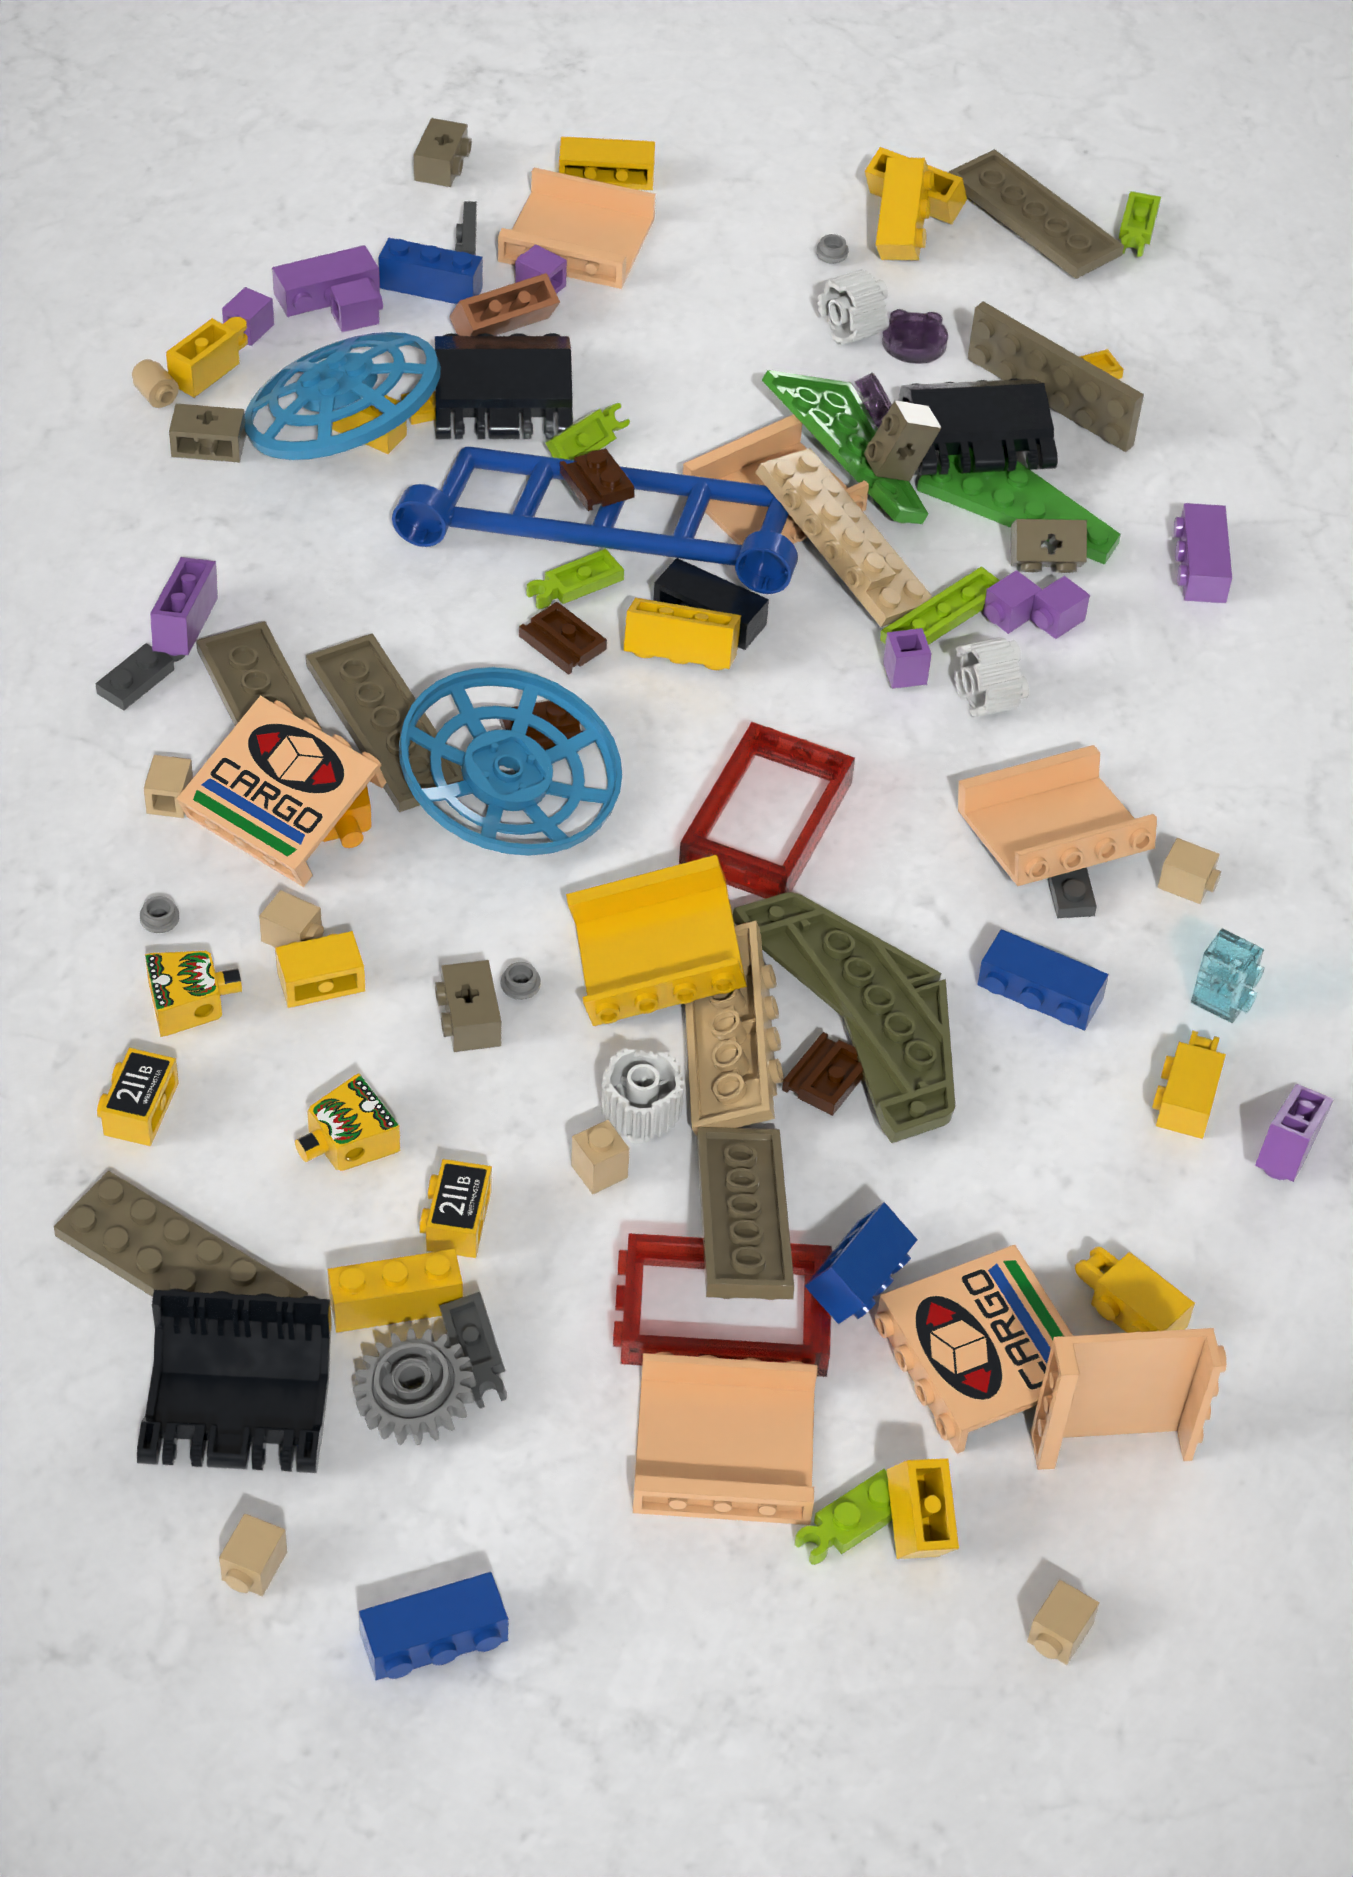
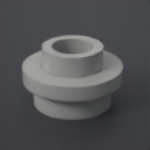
[816,234,849,264]
[140,896,179,933]
[501,962,541,1000]

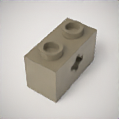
[414,118,472,187]
[864,400,941,481]
[169,404,246,463]
[1011,519,1087,573]
[435,960,501,1052]

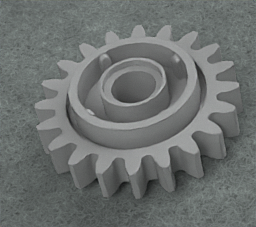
[353,1329,476,1445]

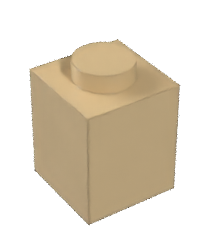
[144,755,193,818]
[1158,838,1222,904]
[259,890,324,947]
[571,1120,630,1195]
[219,1513,287,1596]
[1027,1580,1100,1665]

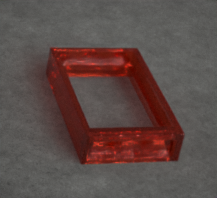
[679,722,855,899]
[613,1233,832,1377]

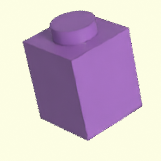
[515,244,567,294]
[330,278,383,332]
[222,287,274,346]
[983,570,1042,634]
[1030,576,1090,639]
[883,628,932,689]

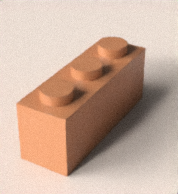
[449,273,560,336]

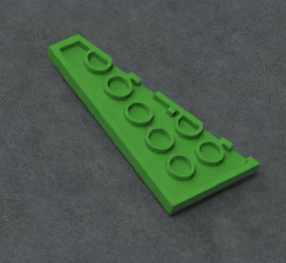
[762,370,928,524]
[917,455,1121,565]

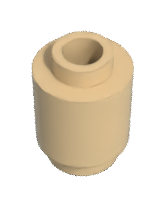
[132,359,179,408]

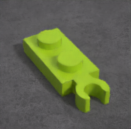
[1118,191,1161,257]
[545,403,630,460]
[526,548,624,609]
[795,1469,892,1565]

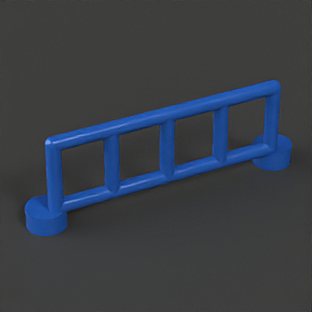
[392,447,798,594]

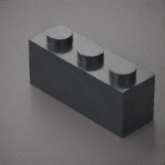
[653,558,769,650]

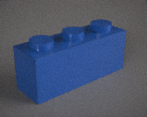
[378,237,483,304]
[977,929,1109,1031]
[805,1202,918,1324]
[359,1572,508,1681]

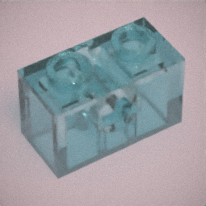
[1191,928,1265,1024]

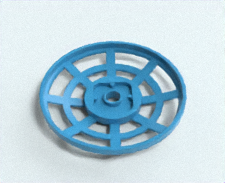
[245,332,441,460]
[399,667,622,856]

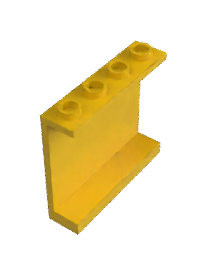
[566,855,747,1026]

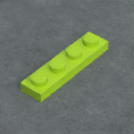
[880,566,1000,645]

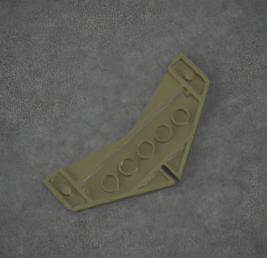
[733,892,955,1143]

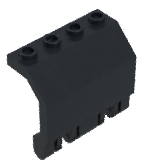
[435,333,573,439]
[898,378,1058,476]
[137,1288,332,1473]

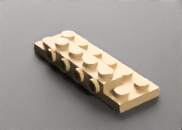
[755,448,932,627]
[685,921,784,1136]

